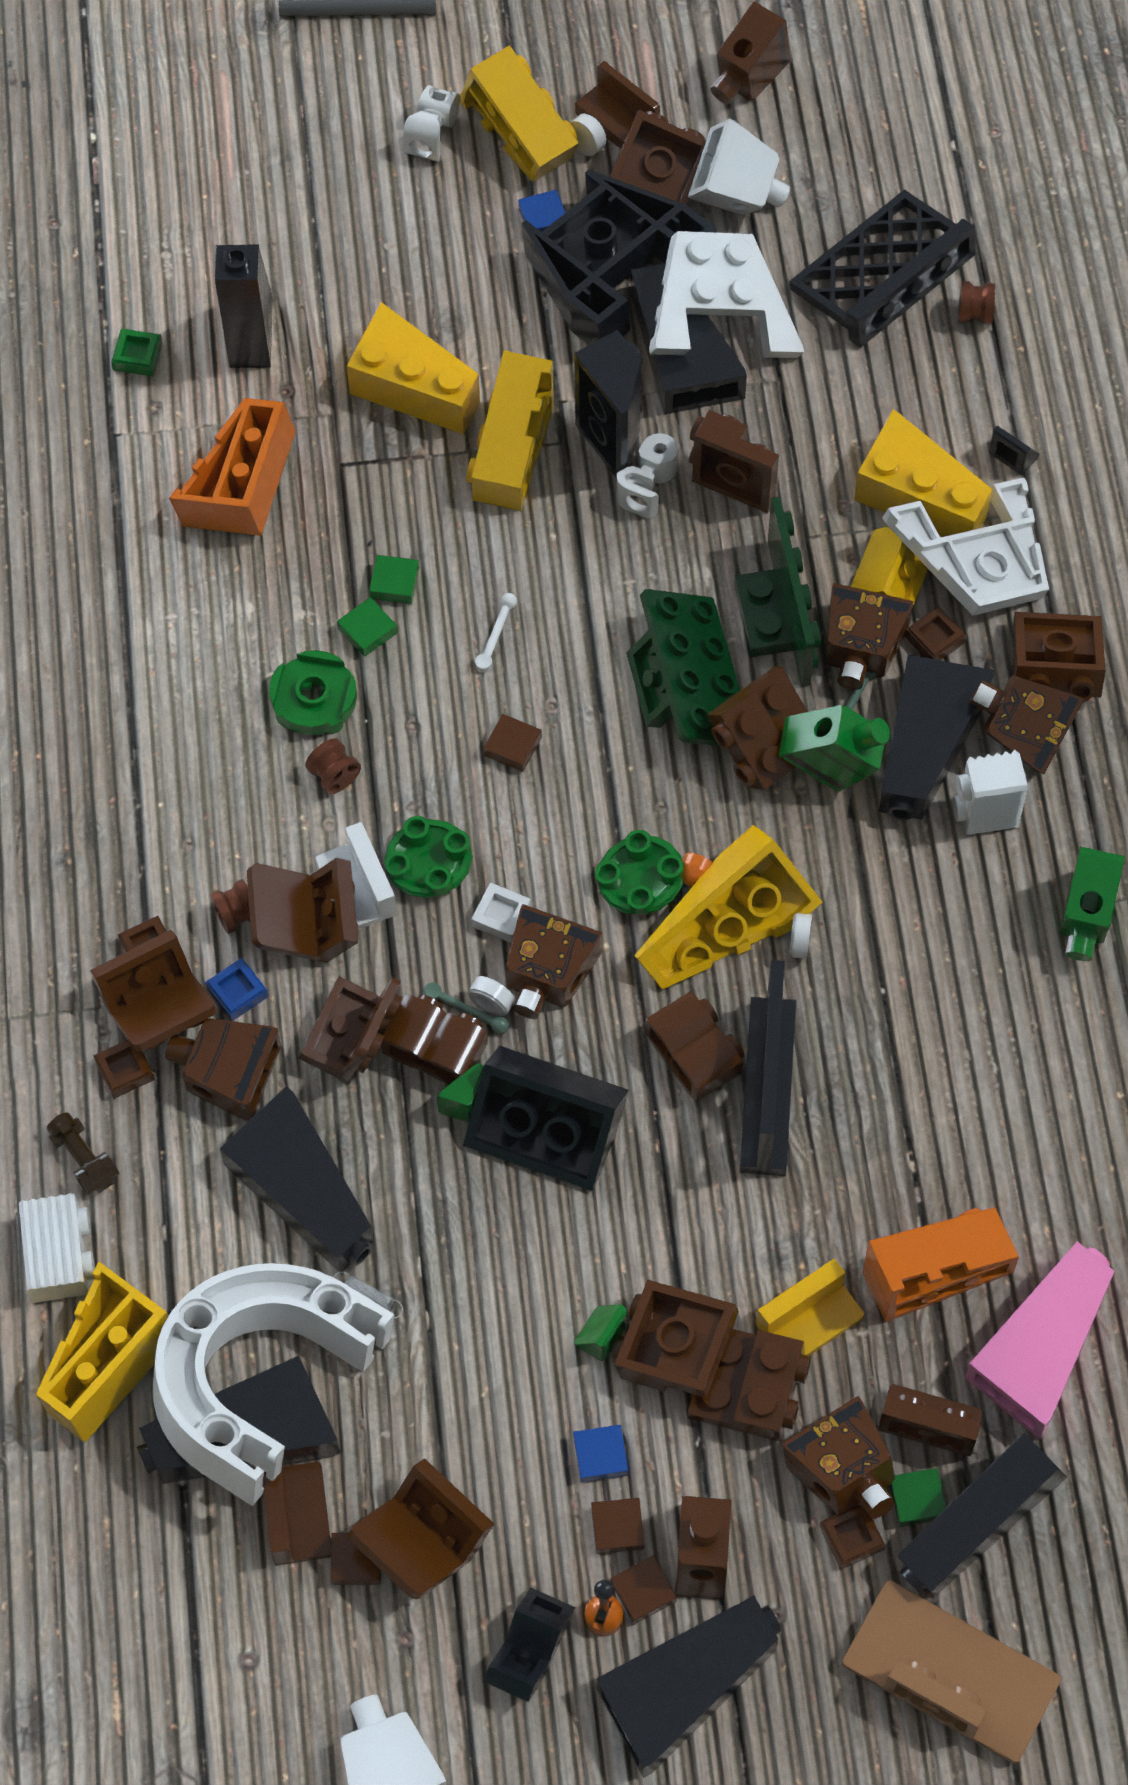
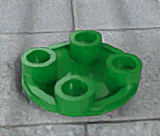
[384,816,473,898]
[595,830,684,915]

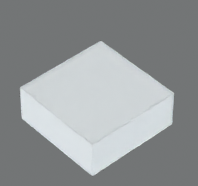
[471,883,531,943]

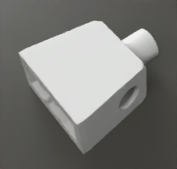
[688,119,790,215]
[340,1695,447,1785]

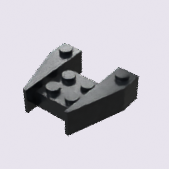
[522,169,717,345]

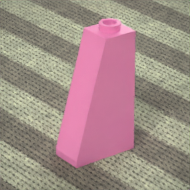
[965,1241,1115,1440]

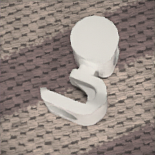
[403,85,461,162]
[616,433,678,519]

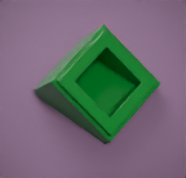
[437,1063,484,1123]
[574,1304,627,1362]

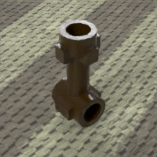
[47,1112,120,1195]

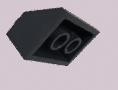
[574,330,643,479]
[463,1046,629,1191]

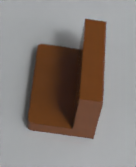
[575,61,660,149]
[263,1462,331,1566]

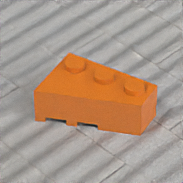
[169,398,296,536]
[862,1207,1019,1323]

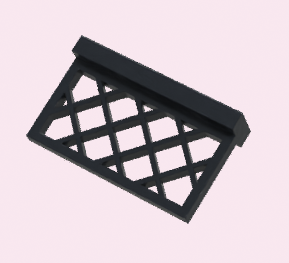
[789,189,976,348]
[739,960,796,1176]

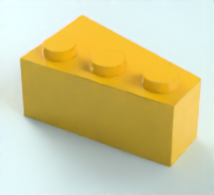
[460,45,579,182]
[347,302,480,434]
[466,350,554,511]
[854,409,992,537]
[36,1261,169,1443]

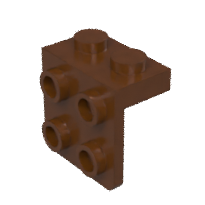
[247,858,359,963]
[90,930,217,1052]
[298,976,403,1083]
[348,1458,494,1599]

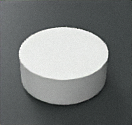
[570,114,606,156]
[789,913,812,959]
[468,976,515,1016]

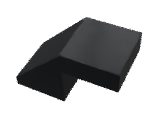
[483,1588,575,1702]

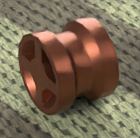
[958,281,995,325]
[305,738,361,794]
[209,879,250,934]

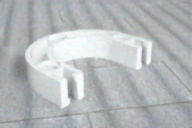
[152,1263,395,1506]

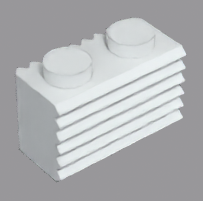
[952,750,1028,835]
[19,1193,95,1303]

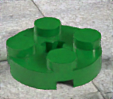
[269,650,357,735]

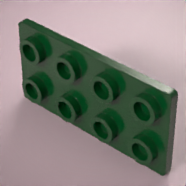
[734,497,821,686]
[626,589,740,746]

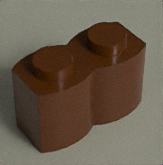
[645,991,744,1102]
[381,994,488,1084]

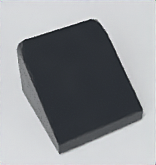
[989,425,1039,475]

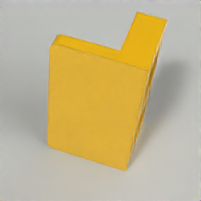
[851,527,928,606]
[756,1258,864,1356]

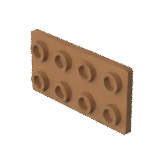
[842,1580,1062,1764]

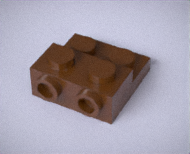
[610,110,706,205]
[689,410,779,514]
[1012,612,1106,702]
[707,666,808,790]
[613,1279,739,1398]
[687,1329,811,1442]

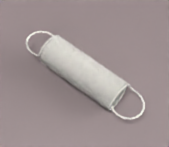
[333,1272,403,1318]

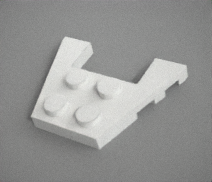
[649,231,804,358]
[882,477,1049,616]

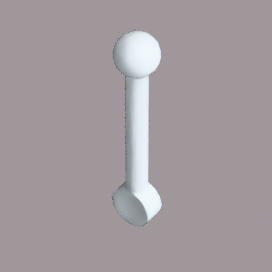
[475,593,517,673]

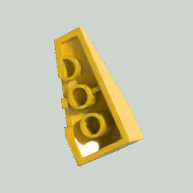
[634,825,823,989]

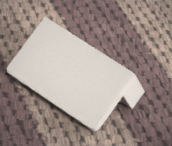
[316,822,397,929]

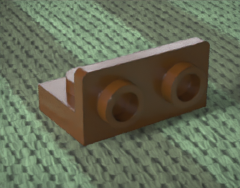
[878,1384,982,1457]

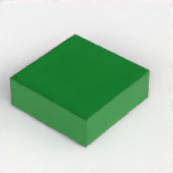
[111,328,162,376]
[369,555,419,604]
[337,597,398,657]
[890,1468,946,1527]

